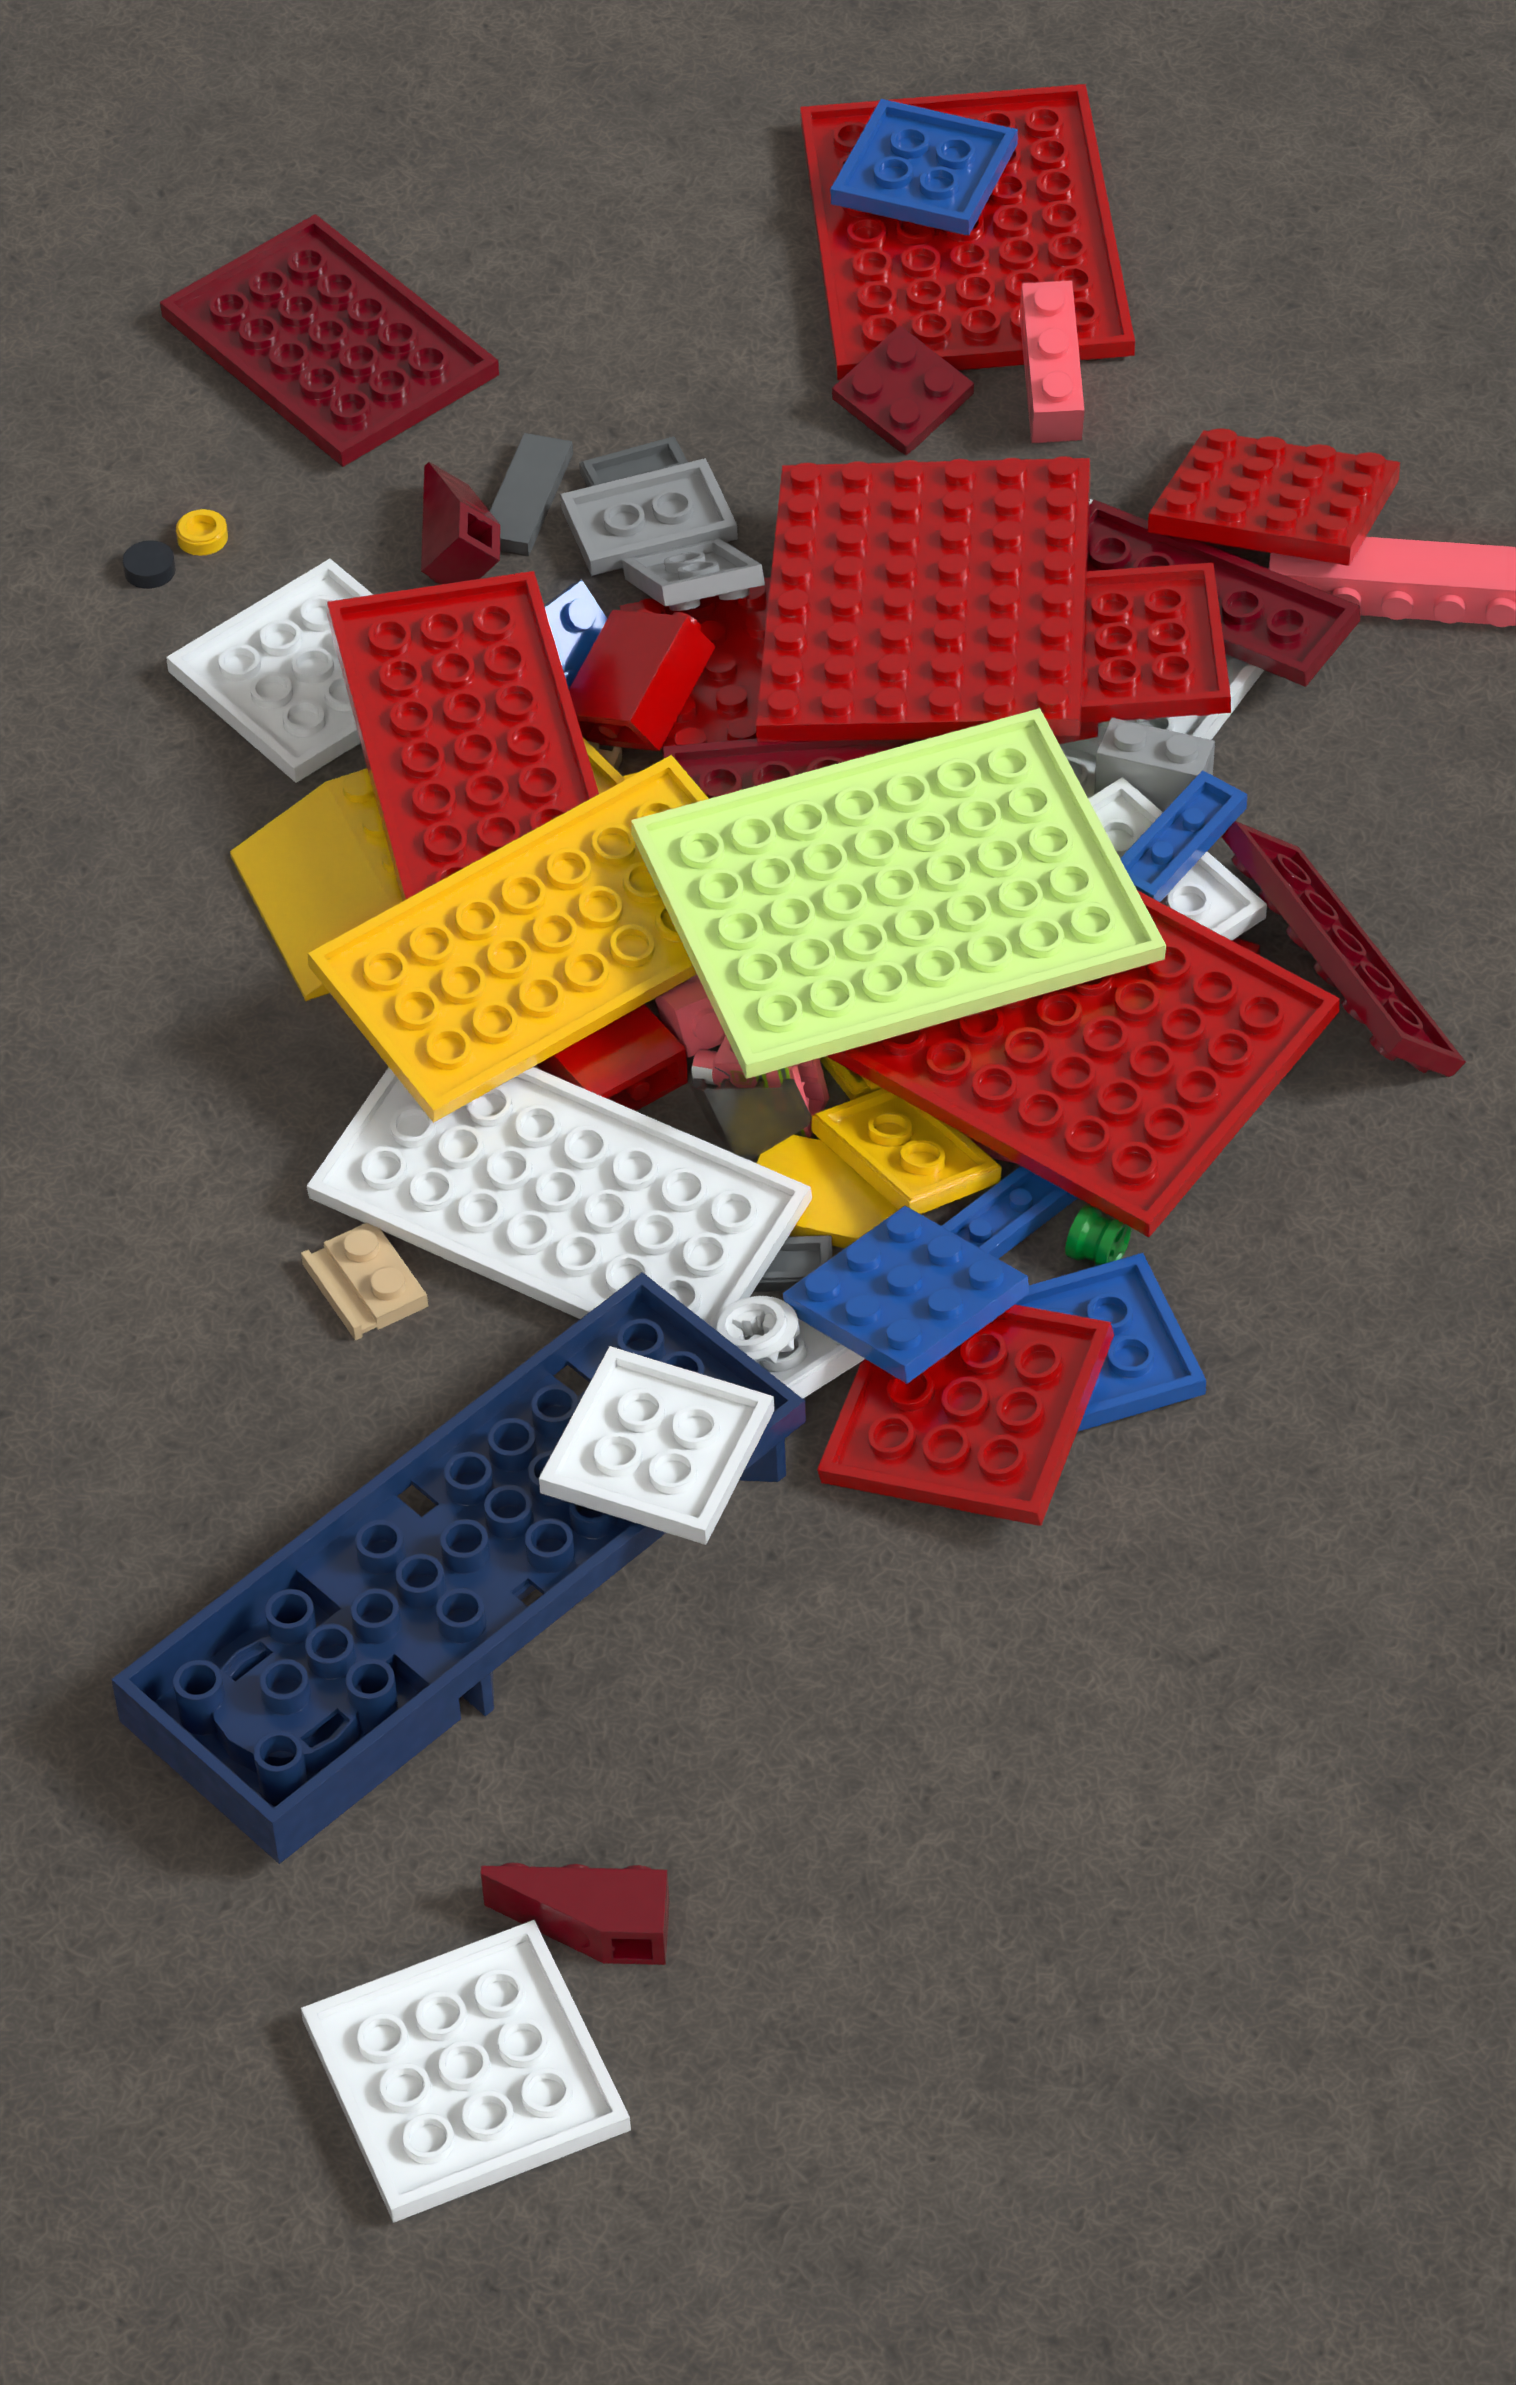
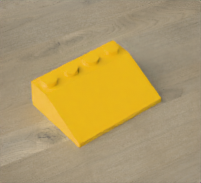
[230,768,403,1001]

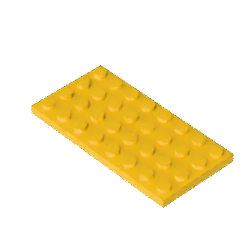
[308,755,709,1123]

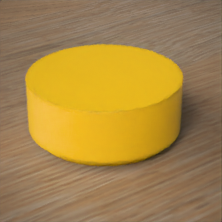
[176,509,228,556]

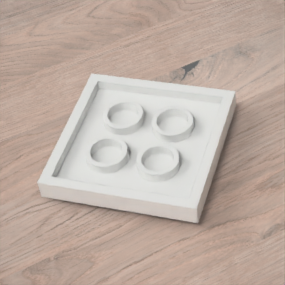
[539,1346,774,1545]

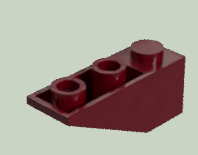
[421,462,500,584]
[480,1863,670,1965]

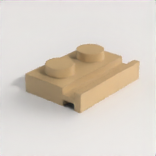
[301,1223,428,1340]

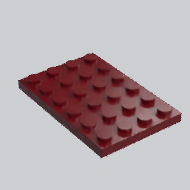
[160,214,499,467]

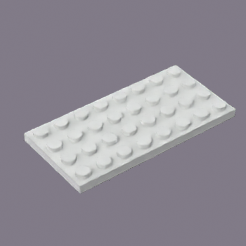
[307,1067,812,1324]

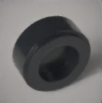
[123,540,176,589]

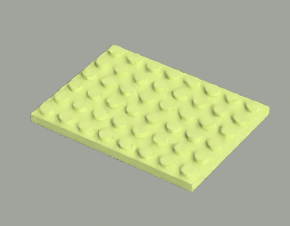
[631,708,1166,1079]

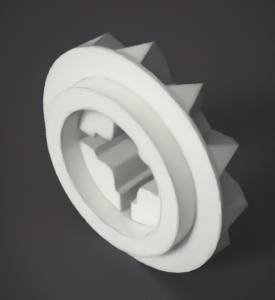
[709,1296,801,1364]

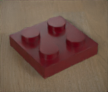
[832,325,974,455]

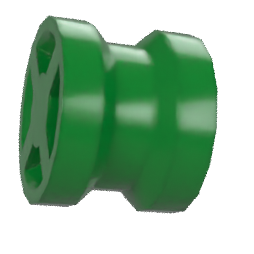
[1065,1204,1132,1266]

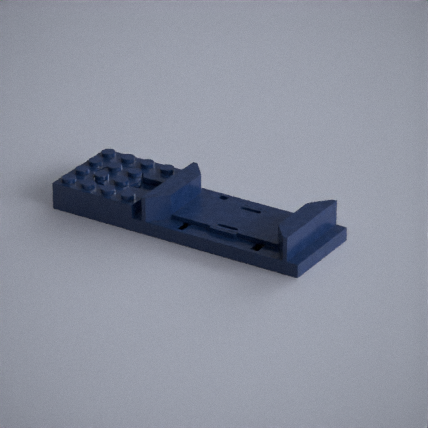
[111,1272,806,1864]

